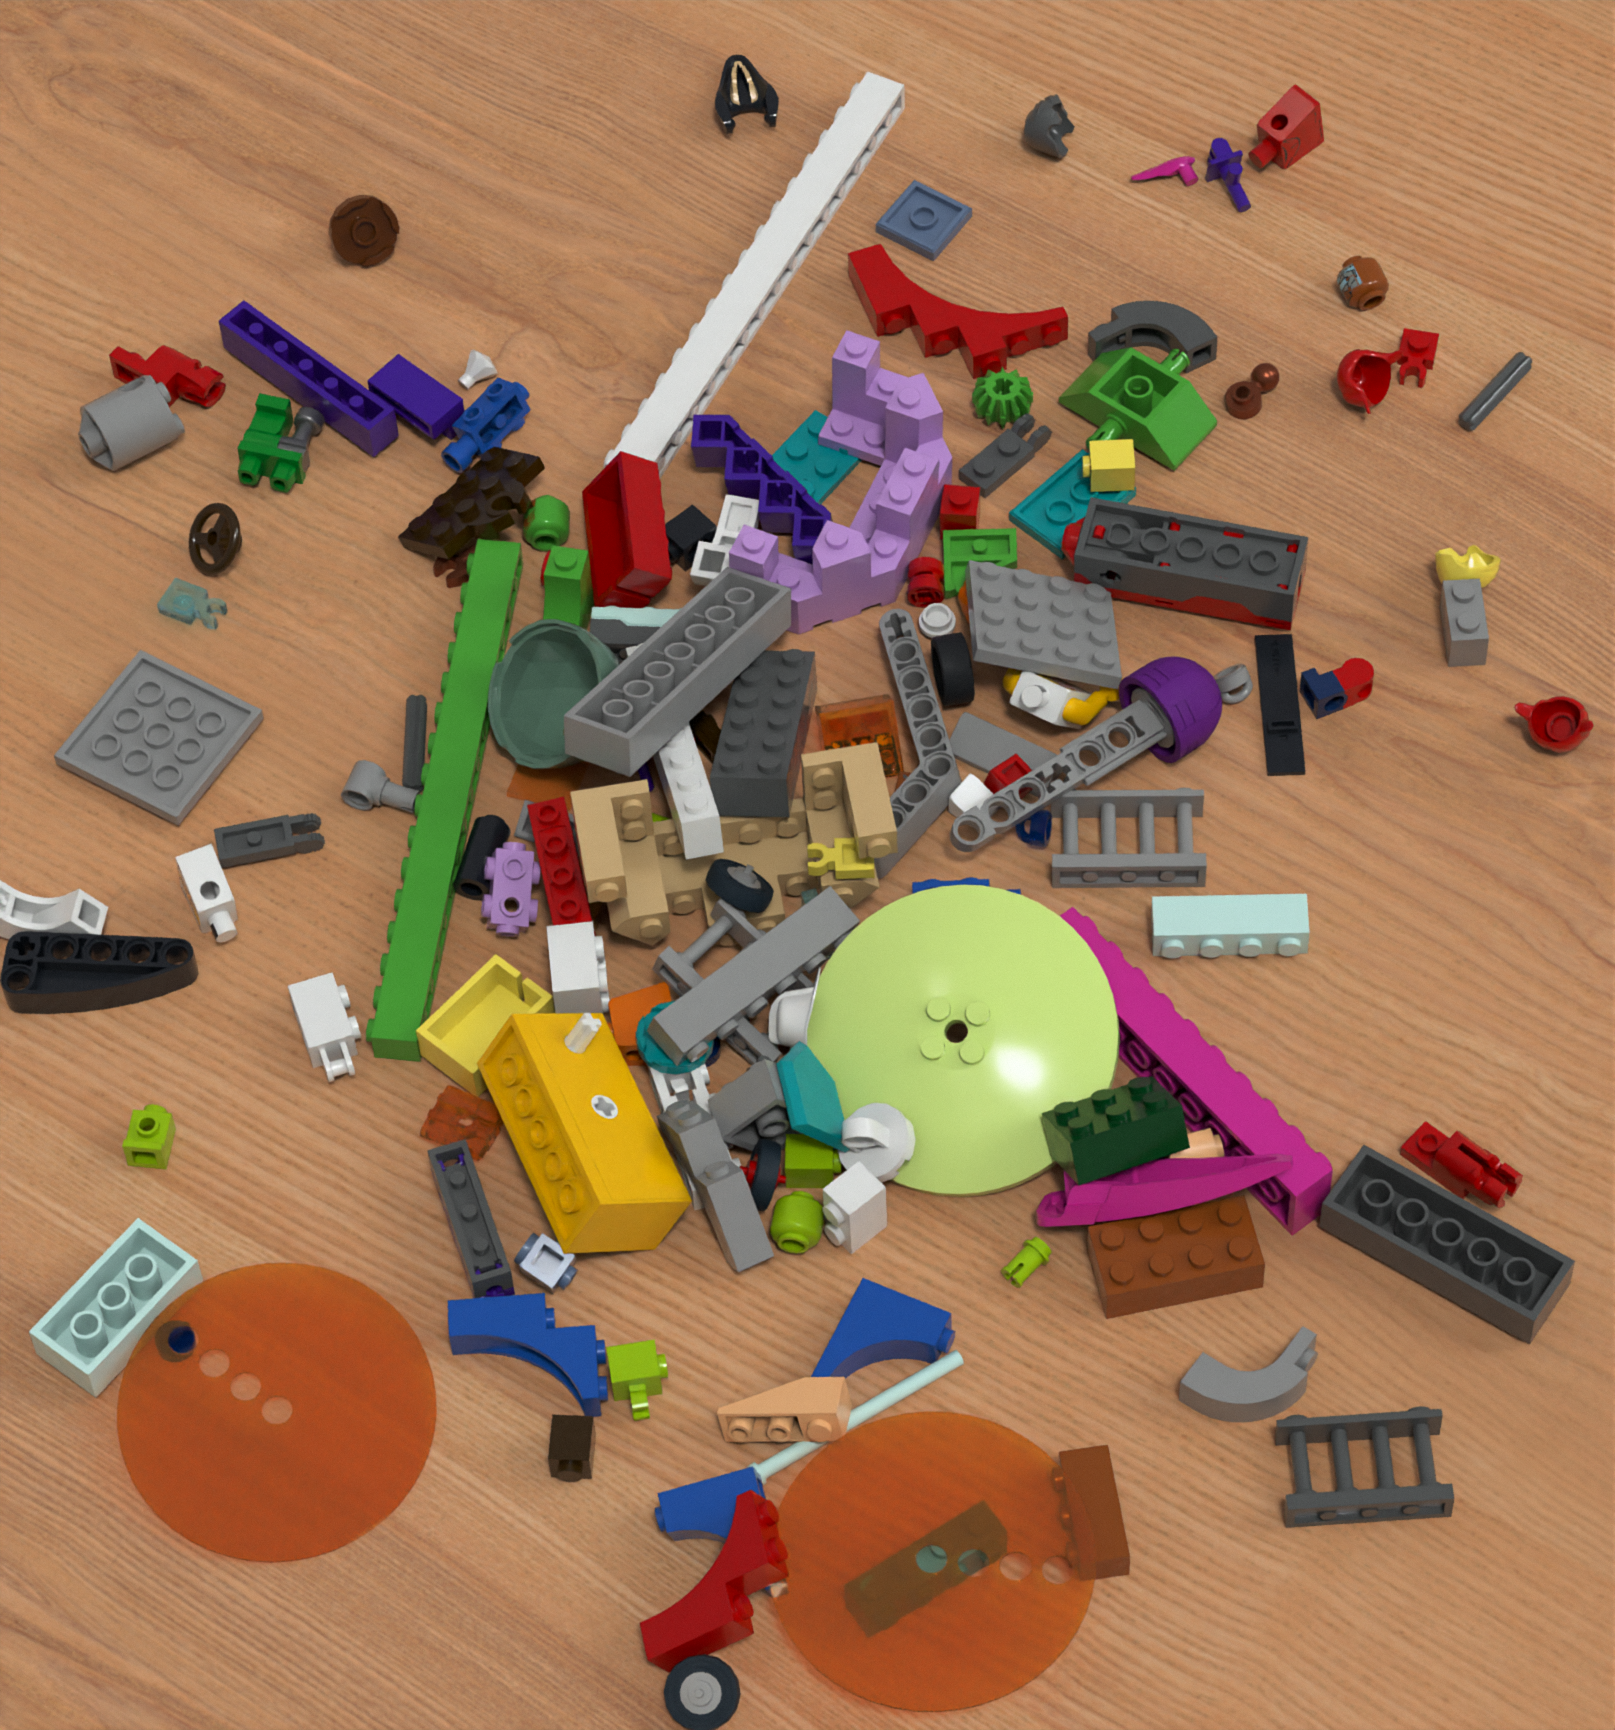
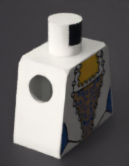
[175,844,238,942]

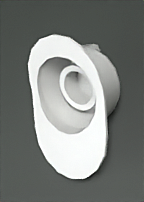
[769,967,821,1047]

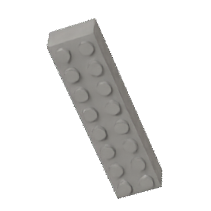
[564,567,791,777]

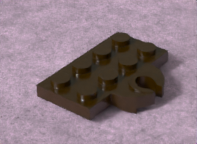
[398,446,545,559]

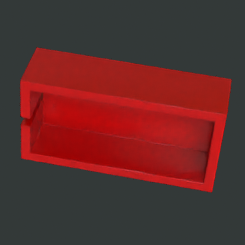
[582,451,672,608]

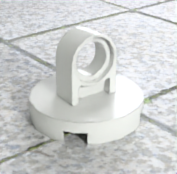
[838,1103,916,1183]

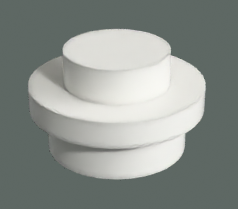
[919,603,956,638]

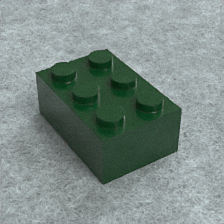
[1042,1076,1190,1185]

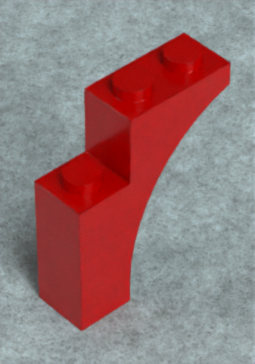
[640,1490,789,1673]

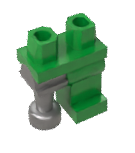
[237,393,325,493]

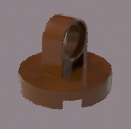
[328,195,400,266]

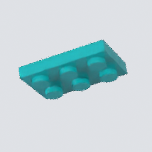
[772,410,862,505]

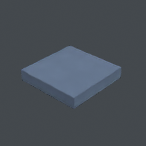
[875,180,972,261]

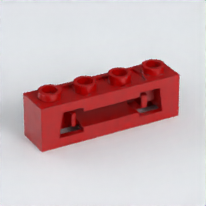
[527,796,596,936]

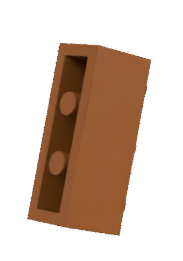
[1052,1445,1130,1582]

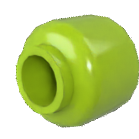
[770,1191,825,1254]

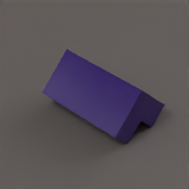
[367,354,465,440]

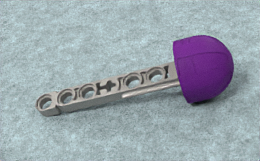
[949,656,1222,852]

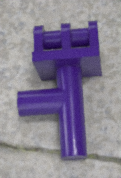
[1205,138,1251,212]

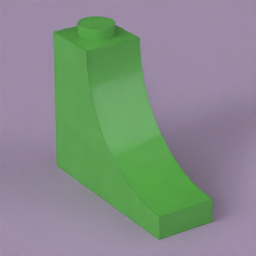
[543,545,594,630]

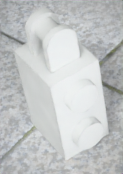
[288,972,361,1082]

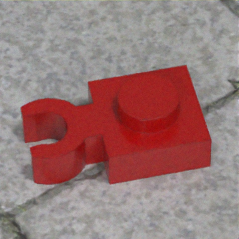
[1397,328,1439,388]

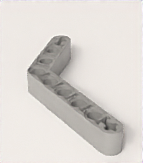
[874,609,962,879]

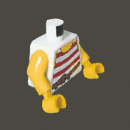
[1003,668,1123,729]

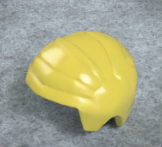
[1435,545,1501,588]

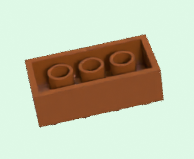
[1087,1195,1265,1319]

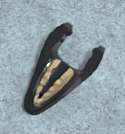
[715,55,779,134]

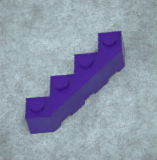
[691,415,833,565]

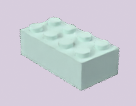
[29,1218,204,1398]

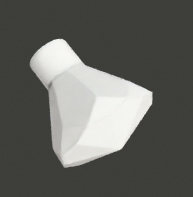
[458,350,498,390]

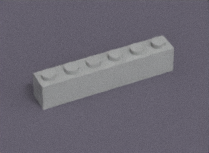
[647,886,860,1066]

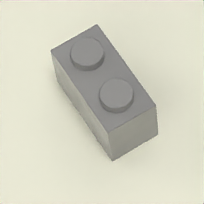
[1439,578,1489,667]

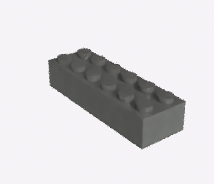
[710,649,817,817]
[1320,1145,1575,1344]

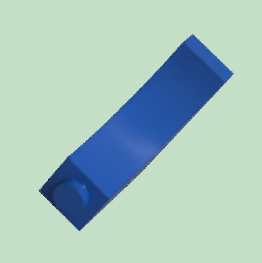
[811,1278,956,1379]
[655,1466,789,1598]

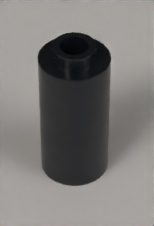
[453,815,511,900]

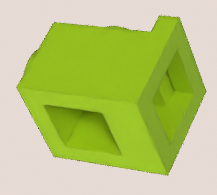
[122,1104,176,1170]

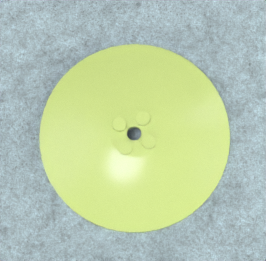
[807,885,1120,1197]

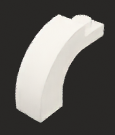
[690,494,760,586]
[0,880,108,940]

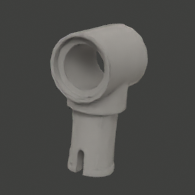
[341,760,420,813]

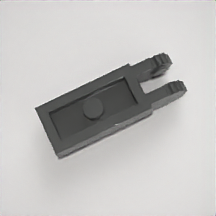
[959,413,1052,498]
[214,813,325,868]

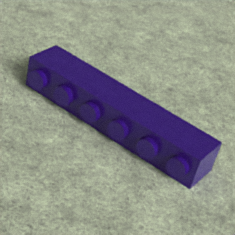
[218,300,399,457]

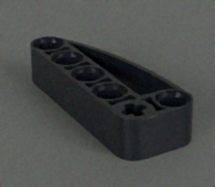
[0,931,199,1014]

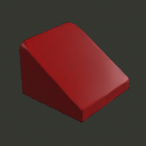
[984,753,1033,800]

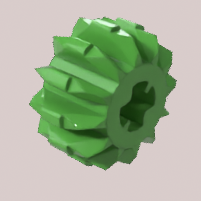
[972,366,1033,429]

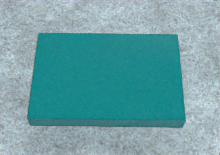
[1009,449,1136,560]

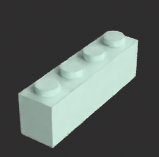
[1151,894,1310,958]

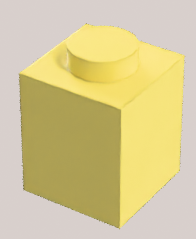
[1082,439,1135,492]

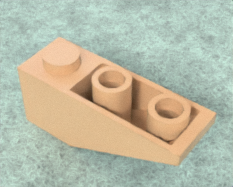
[717,1377,852,1443]

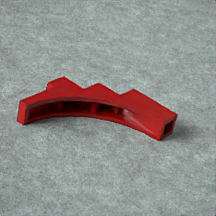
[848,244,1068,379]

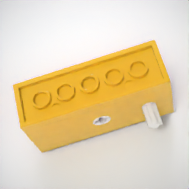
[477,1013,692,1254]

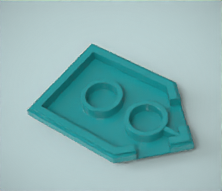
[776,1041,850,1152]

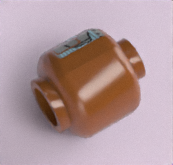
[1337,256,1389,310]

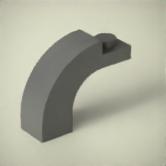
[1088,301,1218,374]

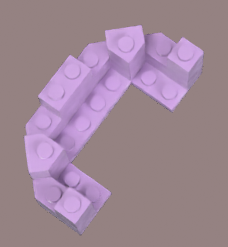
[729,330,952,635]

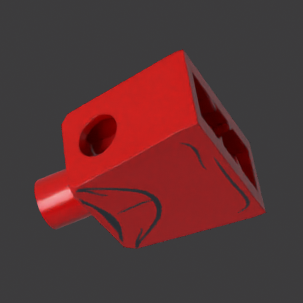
[1248,84,1324,169]

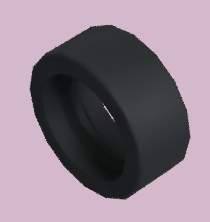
[931,632,975,706]

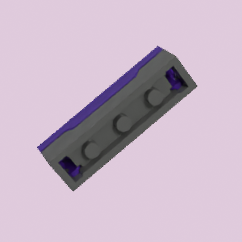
[427,1139,515,1298]

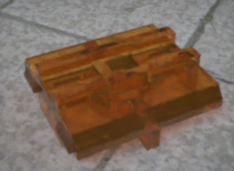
[420,1085,504,1161]

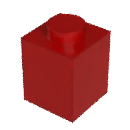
[940,484,980,540]

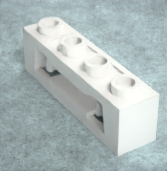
[648,1063,741,1210]

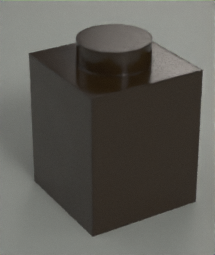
[548,1415,596,1482]

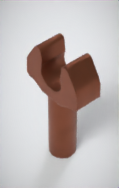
[433,539,495,588]

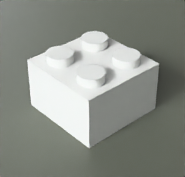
[546,921,610,1016]

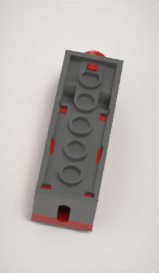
[1061,497,1309,631]

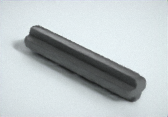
[1458,352,1532,431]
[402,695,427,792]

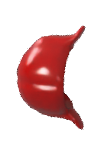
[1336,349,1403,414]
[1514,696,1594,753]

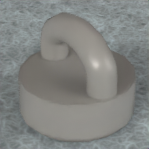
[1213,663,1253,704]

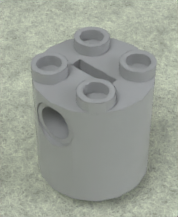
[78,375,185,471]

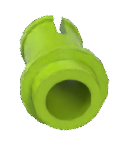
[1001,1237,1052,1288]

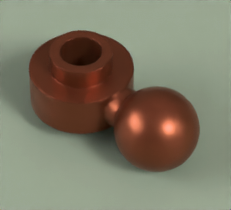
[1225,363,1279,419]

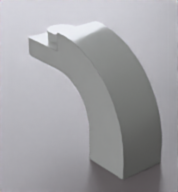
[1179,1326,1318,1423]

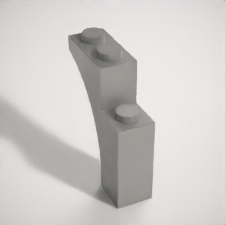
[656,1100,774,1272]

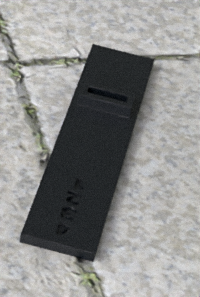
[1255,634,1306,776]

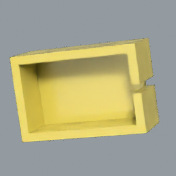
[416,954,555,1098]

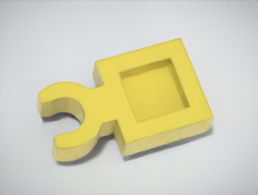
[807,838,875,879]

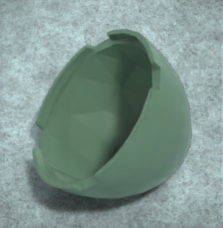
[488,619,620,769]

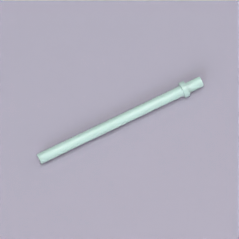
[747,1350,964,1485]

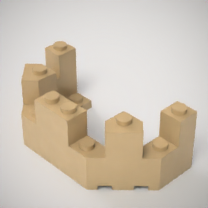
[570,742,898,946]

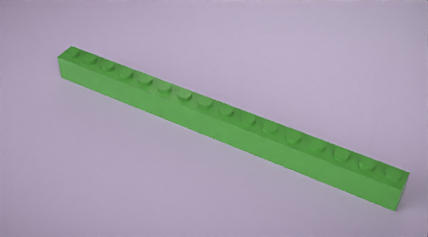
[366,539,524,1062]

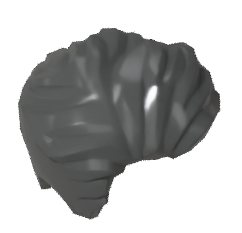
[1024,94,1075,159]

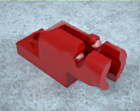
[109,345,226,408]
[1400,1121,1523,1209]

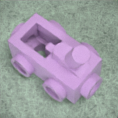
[481,842,541,937]

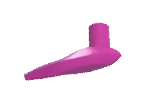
[1131,156,1199,186]

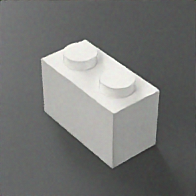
[823,1161,887,1254]

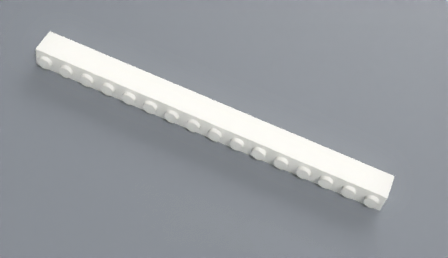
[604,72,905,479]

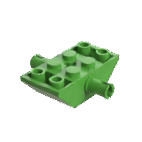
[1059,347,1217,471]

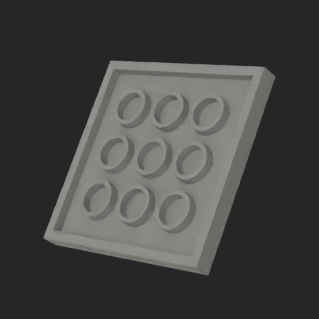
[965,560,1122,689]
[54,650,264,826]

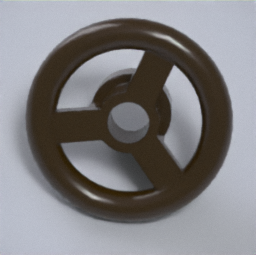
[188,503,242,575]

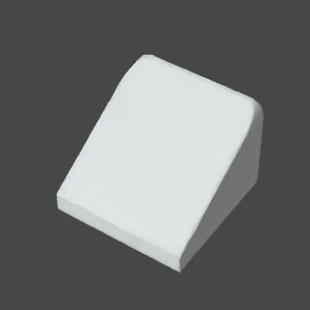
[949,773,1000,828]

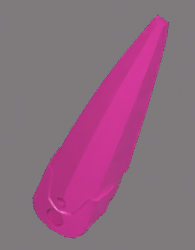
[1036,1154,1293,1227]

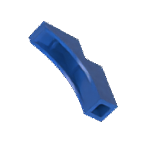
[448,1293,608,1417]

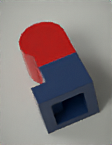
[1300,658,1374,719]

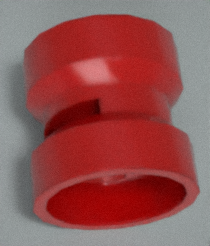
[907,557,944,608]

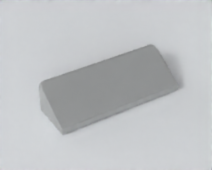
[950,712,1060,797]

